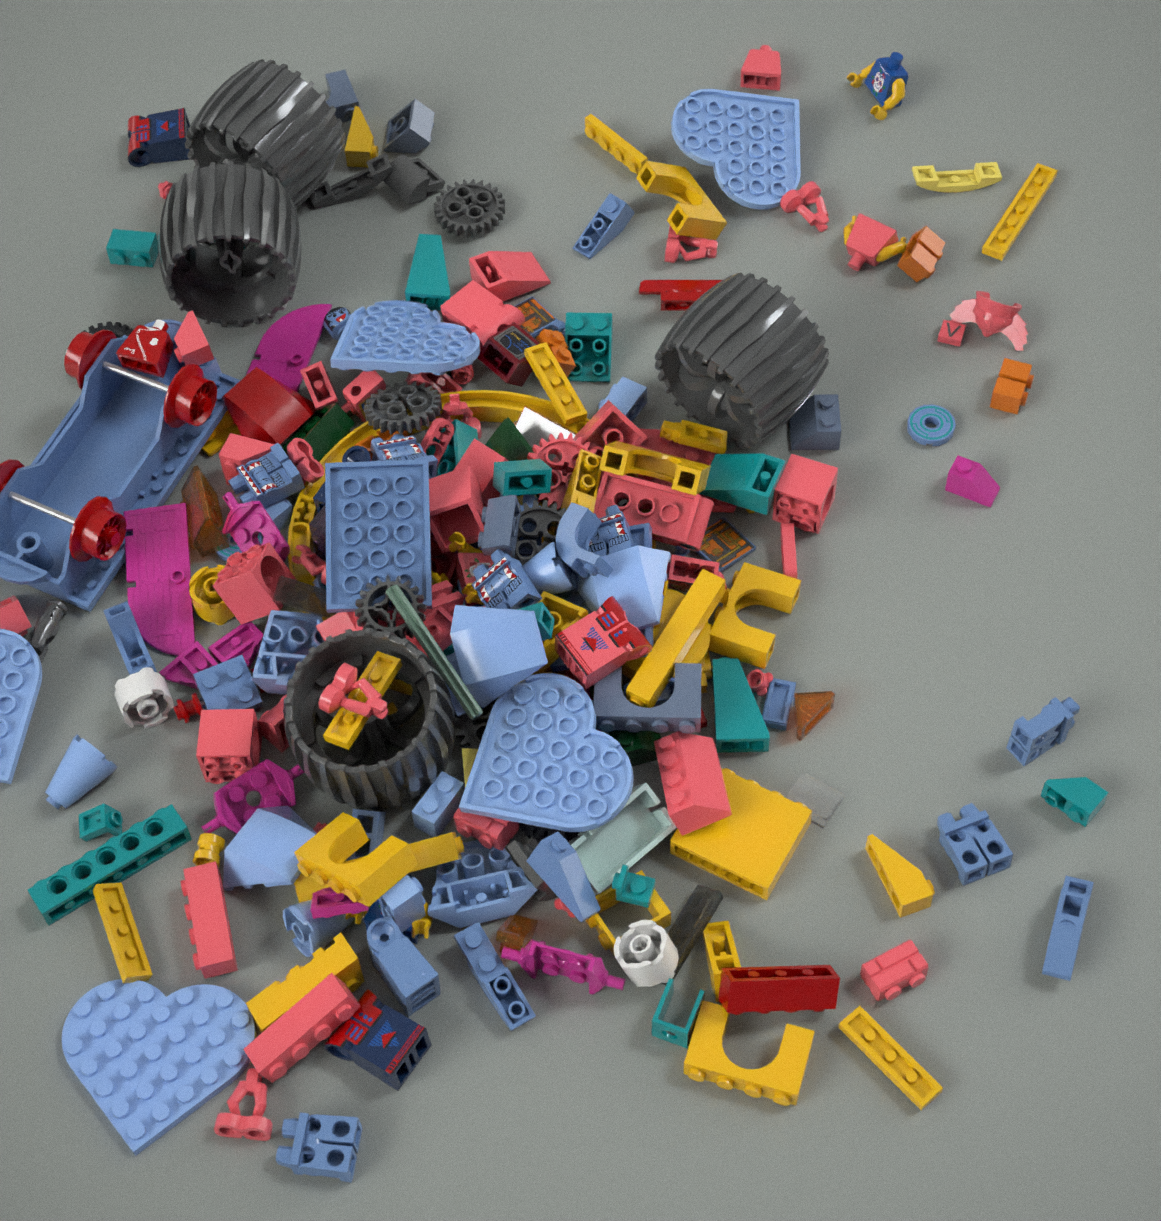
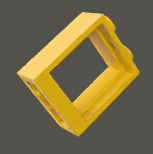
[585,870,671,957]

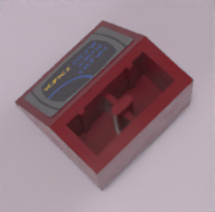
[477,322,541,387]

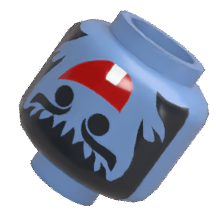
[323,307,351,341]

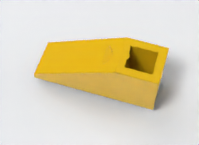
[561,449,602,513]

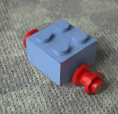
[173,655,265,724]

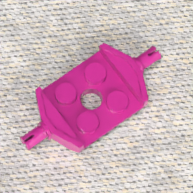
[222,492,290,562]
[201,759,305,835]
[501,939,625,995]

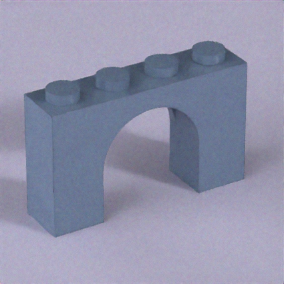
[325,69,359,122]
[594,663,701,733]

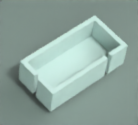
[568,782,677,895]

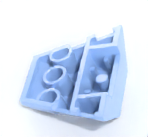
[576,545,671,630]
[450,605,548,708]
[251,610,324,694]
[223,805,317,891]
[427,840,537,928]

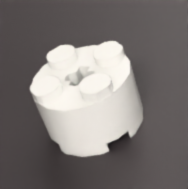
[115,667,174,729]
[614,920,679,987]

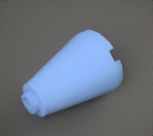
[522,542,577,602]
[45,734,118,809]
[283,900,356,957]

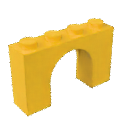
[636,161,727,240]
[599,441,711,496]
[708,562,801,669]
[294,812,418,907]
[684,1000,815,1106]

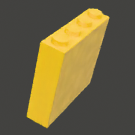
[670,768,812,900]

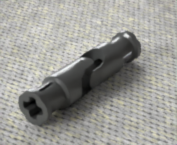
[27,600,68,663]

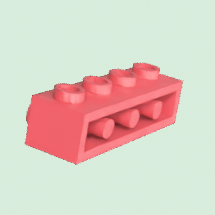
[180,861,238,979]
[243,973,361,1083]

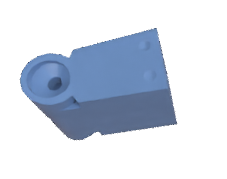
[367,918,441,1017]

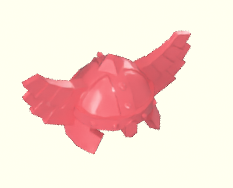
[950,291,1028,351]

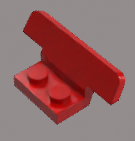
[639,280,722,311]

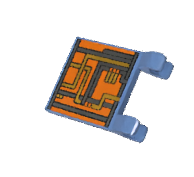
[514,296,566,338]
[674,517,756,572]

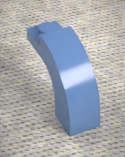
[556,502,613,579]
[103,601,157,675]

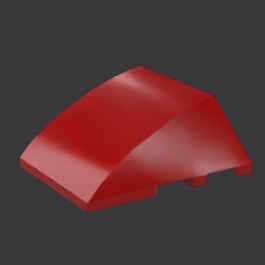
[222,367,316,444]

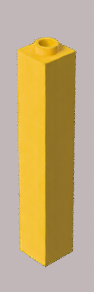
[626,569,725,708]
[294,832,465,903]

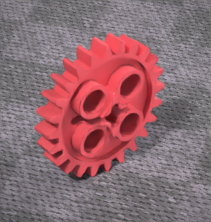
[527,432,603,511]

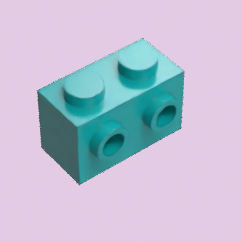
[106,229,158,267]
[493,459,552,496]

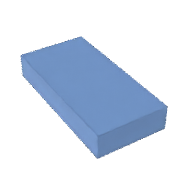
[762,678,796,731]

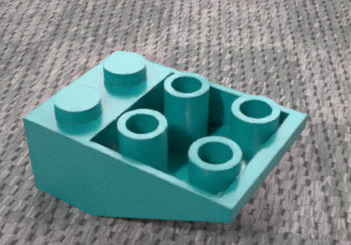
[565,312,613,382]
[699,453,786,515]

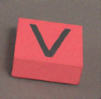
[937,320,966,347]

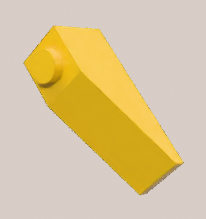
[345,106,378,168]
[865,834,935,918]
[701,921,741,1002]

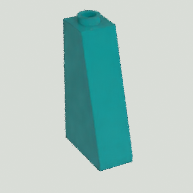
[405,234,451,311]
[712,657,770,753]

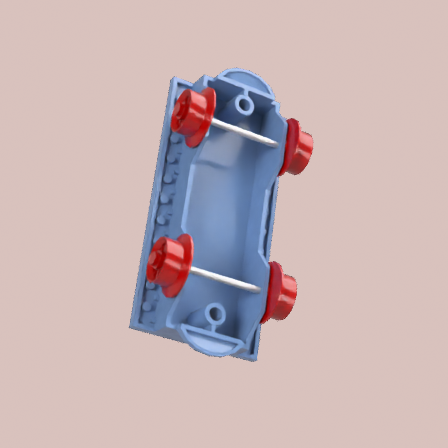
[0,319,240,612]

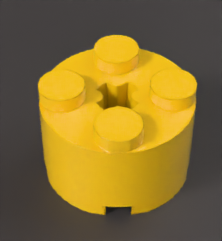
[189,565,235,625]

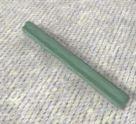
[386,584,483,720]

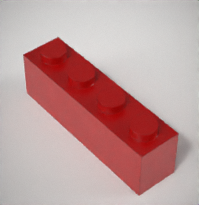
[718,965,840,1015]

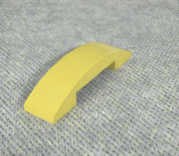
[912,162,1002,193]

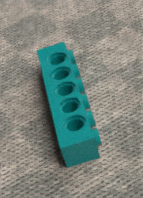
[27,804,192,926]

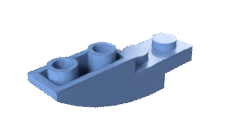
[1042,876,1094,981]
[454,921,536,1031]

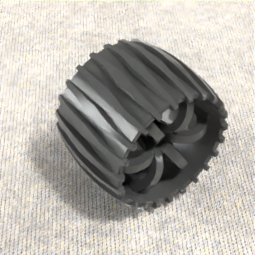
[185,59,345,208]
[158,161,302,328]
[654,273,829,448]
[283,628,455,811]

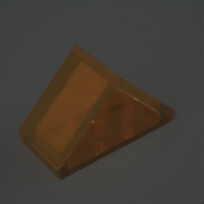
[793,691,835,741]

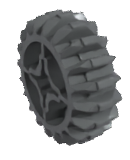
[355,575,427,639]

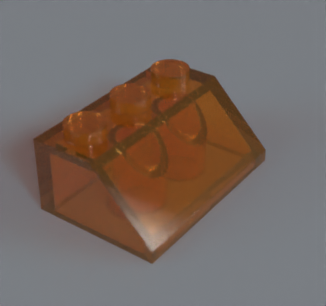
[180,465,230,558]

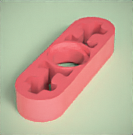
[420,418,454,465]
[780,523,797,579]

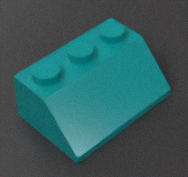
[426,419,478,477]

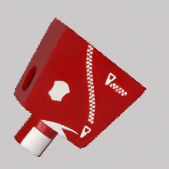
[116,320,173,378]

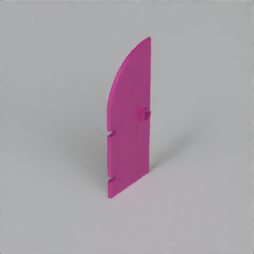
[246,304,332,393]
[123,503,195,656]

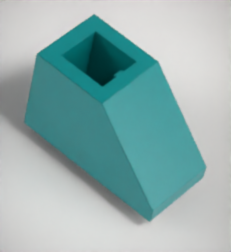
[1041,777,1109,827]

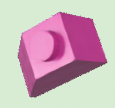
[945,455,1000,508]

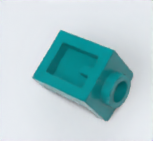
[79,803,123,842]
[612,864,656,908]

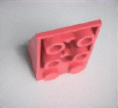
[469,251,551,302]

